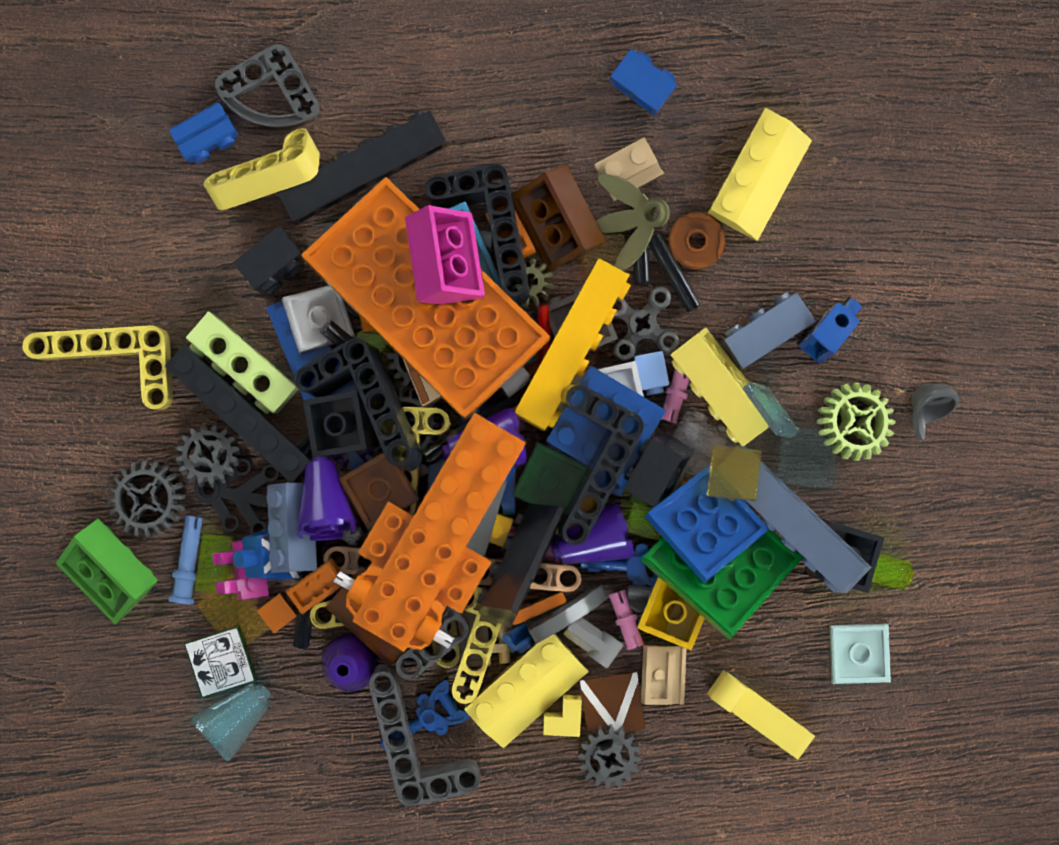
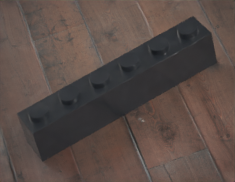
[277,111,447,226]
[165,345,312,483]

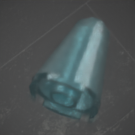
[190,682,272,762]

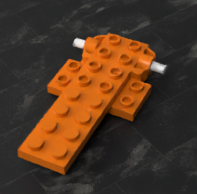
[334,413,526,652]

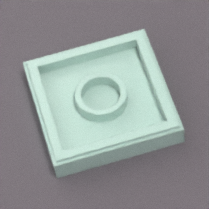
[829,624,891,684]

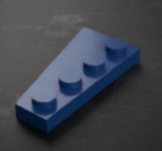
[266,301,358,400]

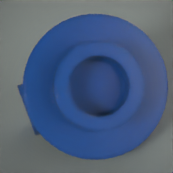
[502,622,534,654]

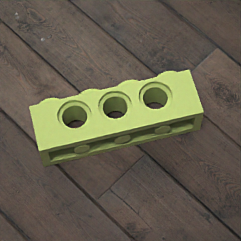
[186,311,299,414]

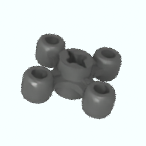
[613,287,680,362]

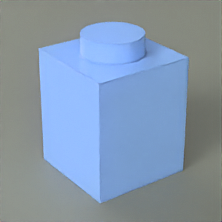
[633,351,669,396]

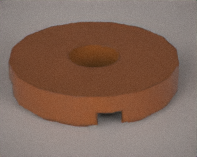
[668,212,726,270]

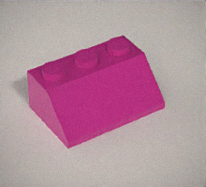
[405,205,485,305]

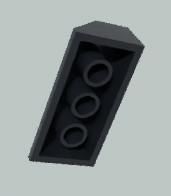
[477,504,564,628]

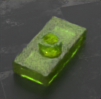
[194,533,233,595]

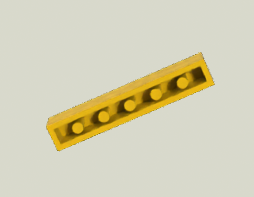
[515,258,631,431]

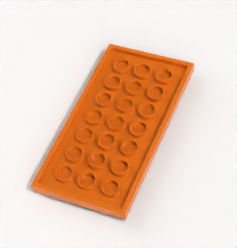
[301,177,550,420]

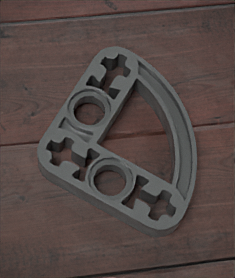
[215,44,320,129]
[528,584,608,643]

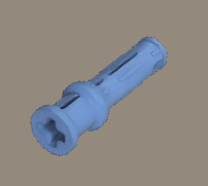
[168,516,203,604]

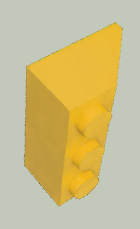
[637,577,705,651]

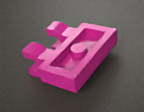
[212,541,269,600]

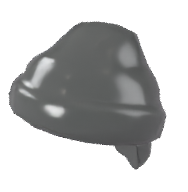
[910,383,960,440]

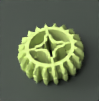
[817,383,896,461]

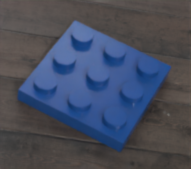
[546,366,666,486]
[645,464,769,583]

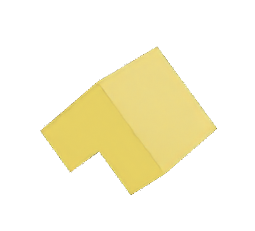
[543,695,582,737]

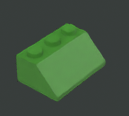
[56,519,158,625]

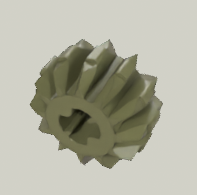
[509,258,554,308]

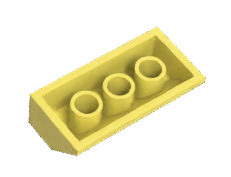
[707,108,812,241]
[671,327,776,447]
[464,633,589,748]

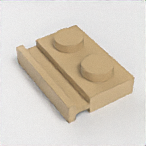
[594,137,664,202]
[641,645,687,705]

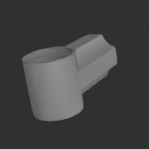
[563,617,624,668]

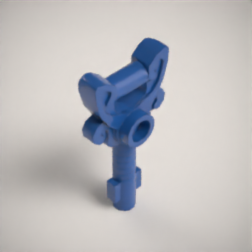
[580,544,658,587]
[380,679,470,751]

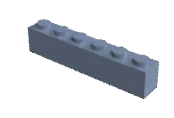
[717,445,872,593]

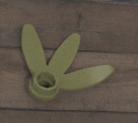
[596,173,670,271]

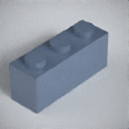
[722,292,816,370]
[267,483,317,573]

